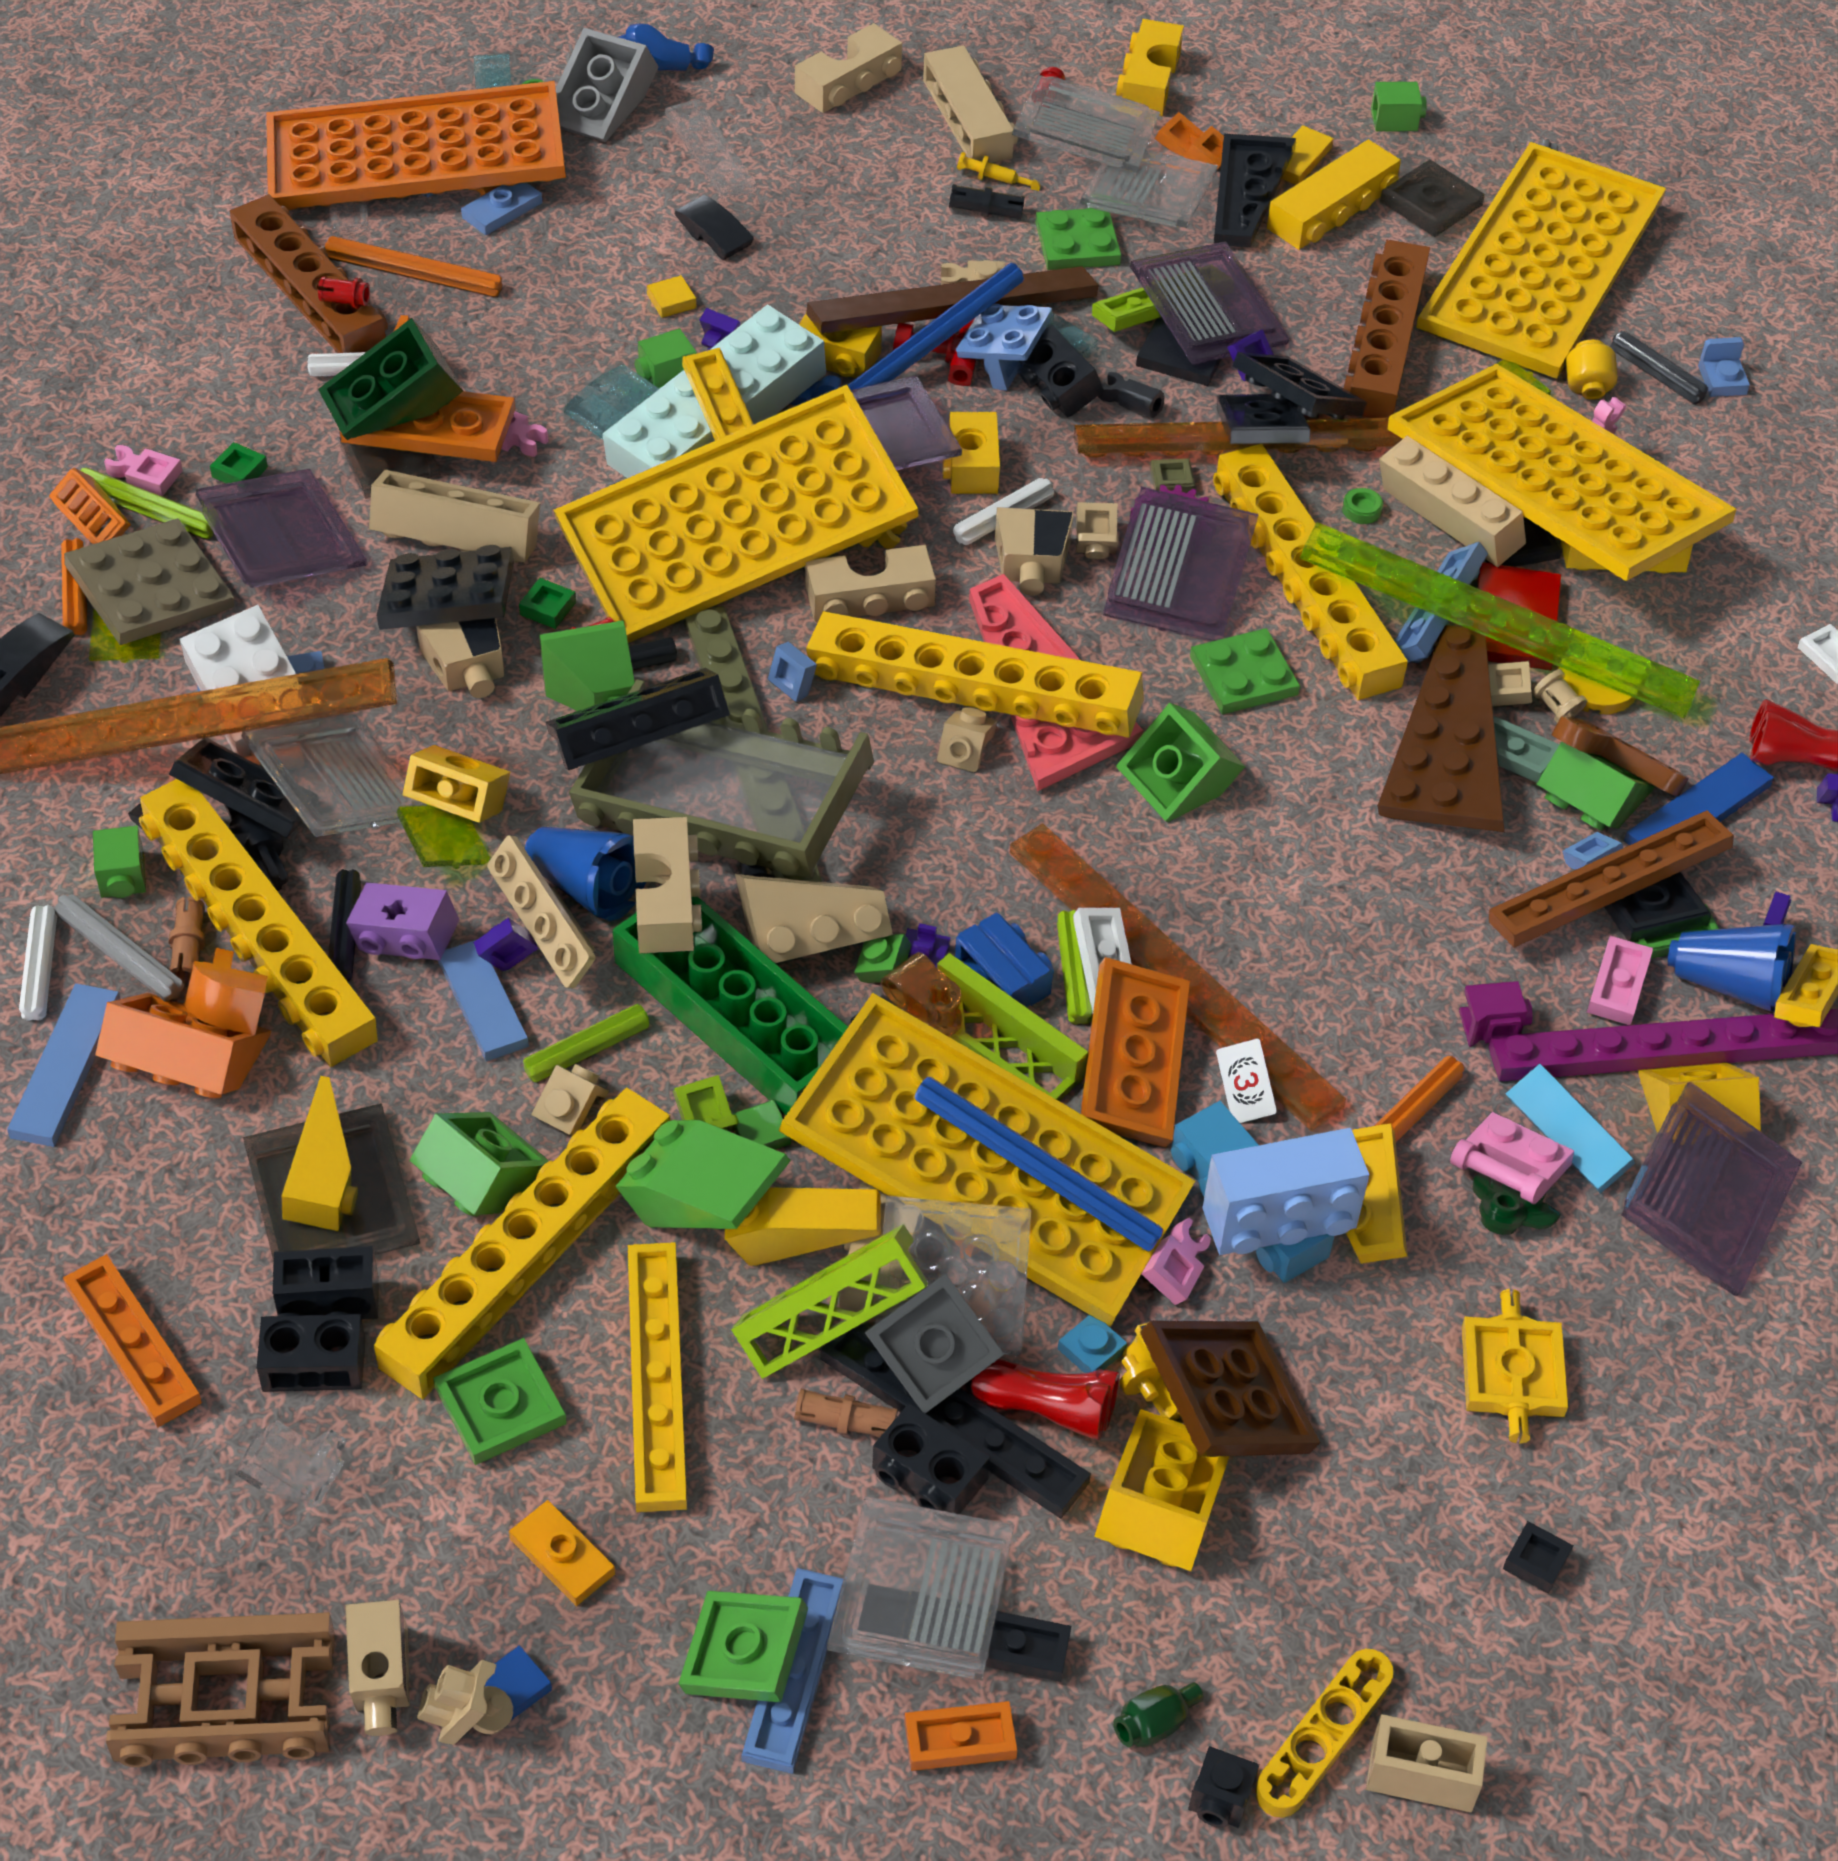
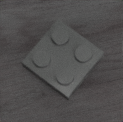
[864,1273,1004,1413]

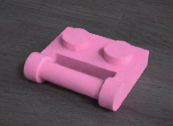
[1450,1112,1574,1204]

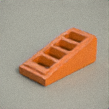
[49,468,131,544]

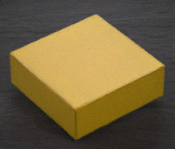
[647,275,697,318]

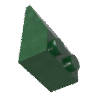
[318,318,463,440]

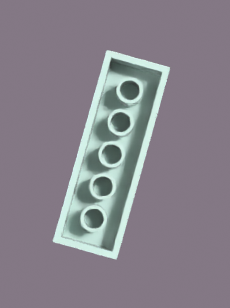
[602,304,826,478]

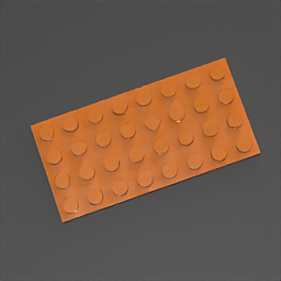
[266,81,566,211]

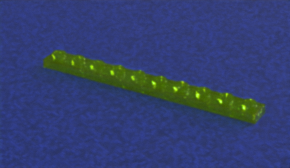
[1300,522,1700,719]

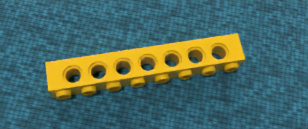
[1213,443,1408,700]
[806,611,1144,738]
[139,779,378,1067]
[374,1087,671,1400]

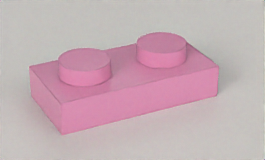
[1587,936,1653,1025]

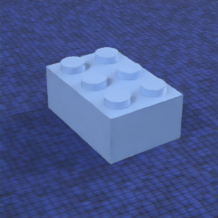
[1202,1128,1369,1256]

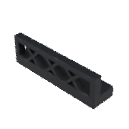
[545,668,730,771]

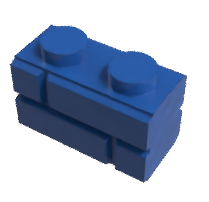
[955,912,1054,1008]

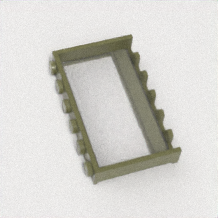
[569,679,874,879]

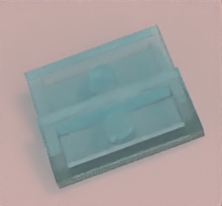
[564,364,659,439]

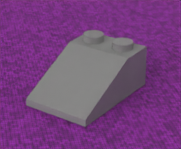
[556,28,658,142]

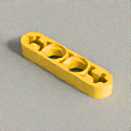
[1256,1648,1393,1818]

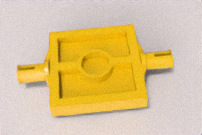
[1462,1289,1568,1444]

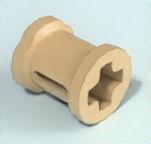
[1532,669,1588,723]

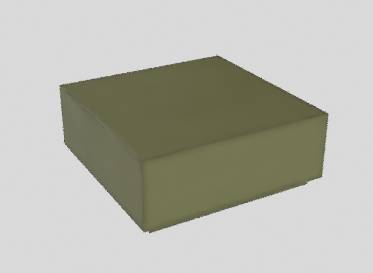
[1150,458,1195,493]

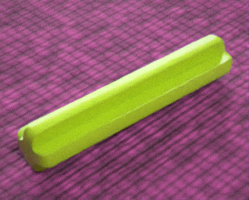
[1057,910,1092,1025]
[523,1004,649,1082]

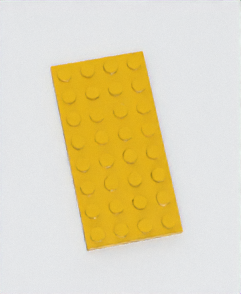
[1416,142,1666,379]
[1387,363,1737,581]
[554,385,918,643]
[779,993,1195,1327]

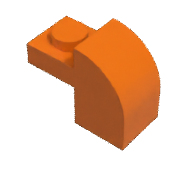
[185,948,267,1035]

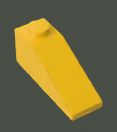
[281,1075,358,1231]
[725,1187,881,1266]

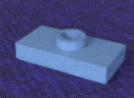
[461,182,542,235]

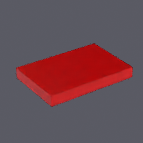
[1473,562,1561,671]

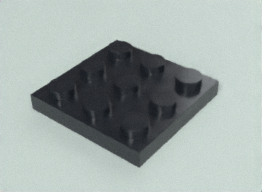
[376,545,514,630]

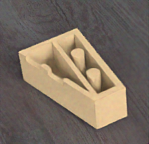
[735,874,893,963]

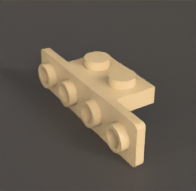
[487,835,595,988]

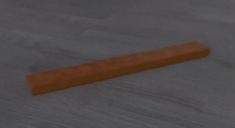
[806,266,1099,334]

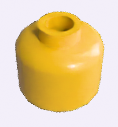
[1566,339,1618,400]

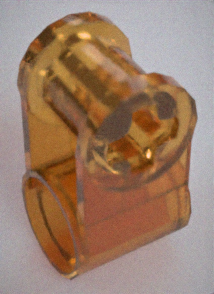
[881,952,962,1037]

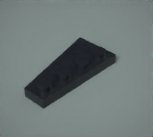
[1214,133,1296,247]

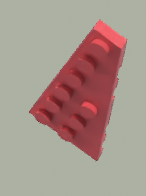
[969,574,1144,791]

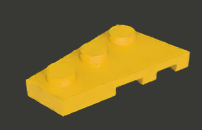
[1346,1123,1408,1264]

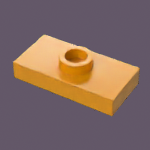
[509,1500,615,1606]

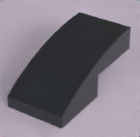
[674,195,754,260]

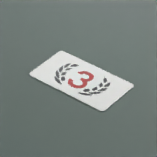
[1216,1039,1277,1123]

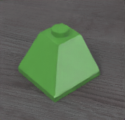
[540,620,635,711]

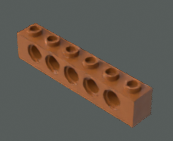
[229,194,388,353]
[1344,239,1430,421]

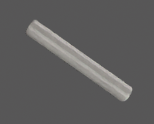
[54,894,184,1001]

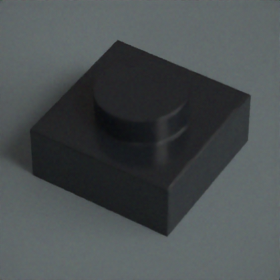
[1503,1521,1574,1594]

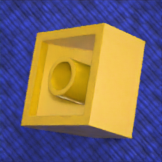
[1638,1062,1761,1145]

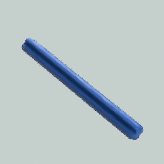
[848,263,1024,405]
[915,1077,1163,1251]

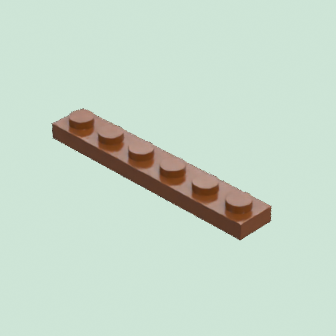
[1489,810,1734,948]

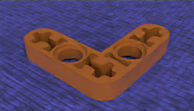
[1551,715,1689,797]

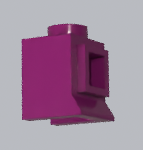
[1459,981,1533,1047]

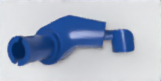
[618,23,714,71]

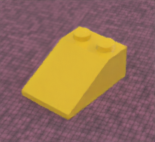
[1094,1409,1230,1571]

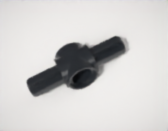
[224,804,289,891]

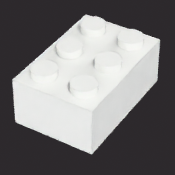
[180,605,318,757]

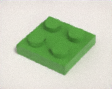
[1035,207,1121,270]
[1190,628,1300,715]
[433,1338,567,1465]
[678,1591,808,1702]

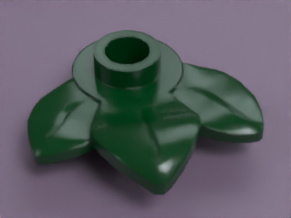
[1472,1172,1561,1235]

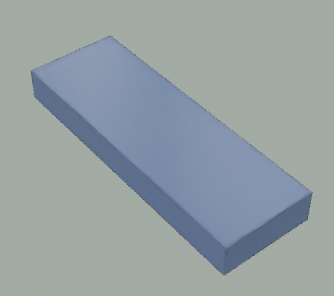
[438,940,529,1062]

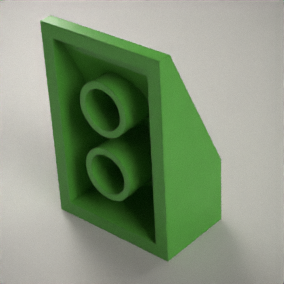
[615,1120,791,1229]

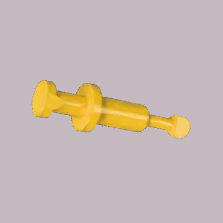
[957,152,1040,191]

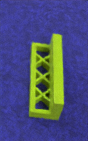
[912,953,1088,1101]
[731,1224,928,1379]

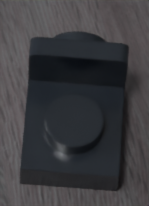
[1188,1746,1260,1828]

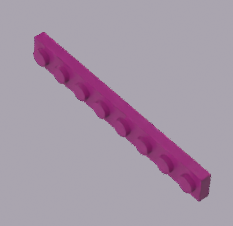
[1488,1009,1838,1082]

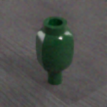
[1113,1682,1204,1748]

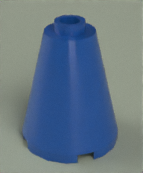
[525,827,646,921]
[1668,924,1796,1013]

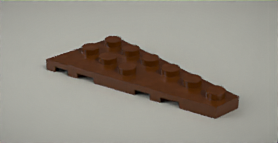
[1377,625,1505,832]

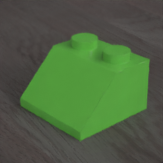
[1116,703,1246,822]
[1536,741,1655,831]
[409,1112,549,1217]

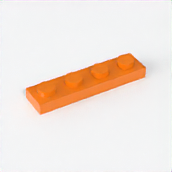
[63,1254,202,1428]

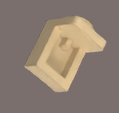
[1076,502,1119,559]
[937,708,997,772]
[531,1064,609,1136]

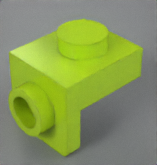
[673,1075,739,1131]

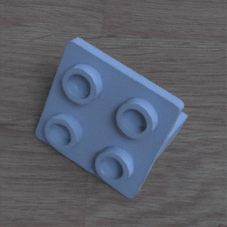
[956,304,1053,391]

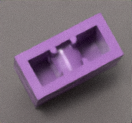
[346,882,459,960]

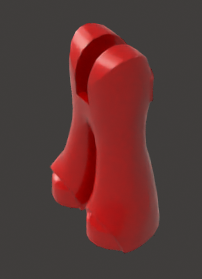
[1749,699,1838,773]
[971,1359,1120,1440]

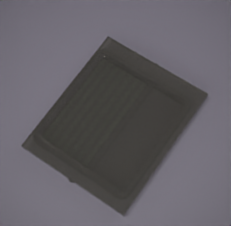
[243,1103,420,1261]

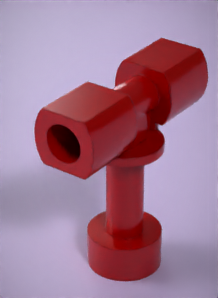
[893,318,976,386]

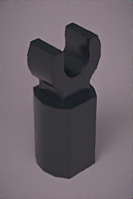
[1098,372,1165,418]

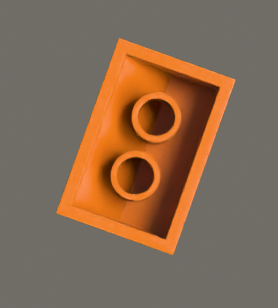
[95,993,272,1098]

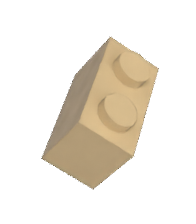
[1366,1714,1488,1813]

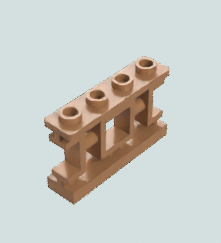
[106,1612,335,1767]

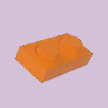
[904,1701,1017,1771]

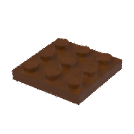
[1140,1320,1321,1457]

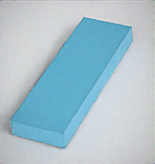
[1505,1064,1635,1193]

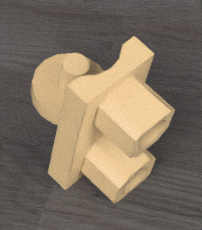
[417,1660,513,1745]

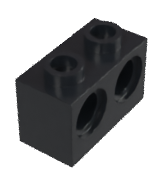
[1017,324,1104,418]
[272,1246,379,1319]
[256,1311,365,1392]
[872,1403,990,1522]

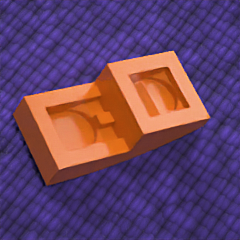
[1154,112,1224,171]

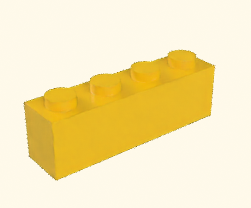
[1267,139,1401,250]

